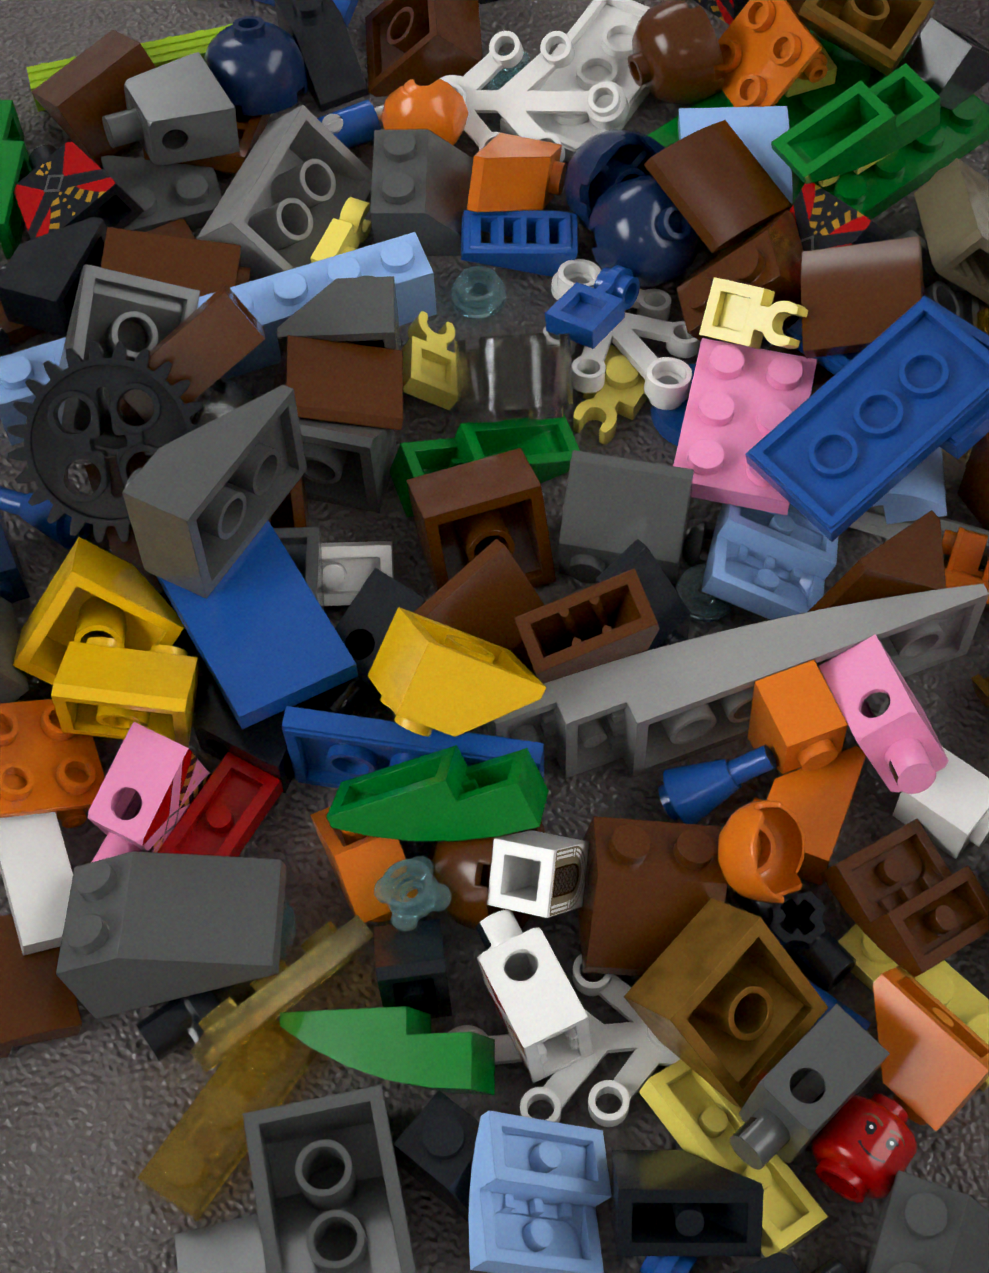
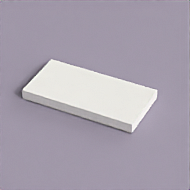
[500,0,650,162]

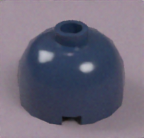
[203,16,308,116]
[564,129,665,234]
[589,176,702,289]

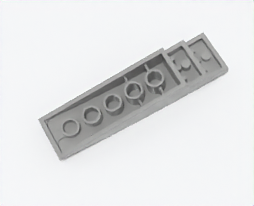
[487,583,989,779]

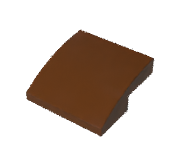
[644,120,792,253]
[801,236,924,358]
[820,818,989,977]
[0,914,82,1059]

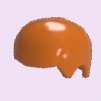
[381,79,468,145]
[718,800,805,904]

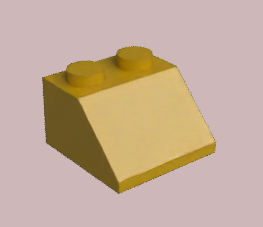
[13,537,184,685]
[367,607,546,737]
[51,637,199,748]

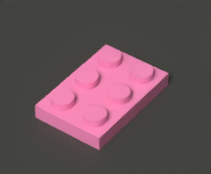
[673,338,817,516]

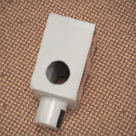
[476,910,594,1083]

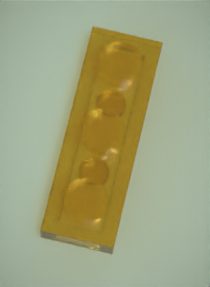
[190,915,374,1073]
[137,1010,318,1222]

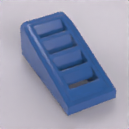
[461,210,578,277]

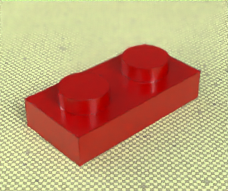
[157,752,283,857]

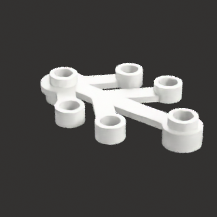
[440,31,629,162]
[542,259,701,410]
[448,954,680,1127]

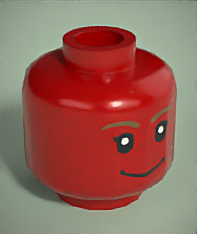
[811,1094,917,1203]

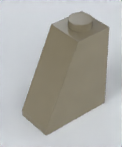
[914,158,989,304]

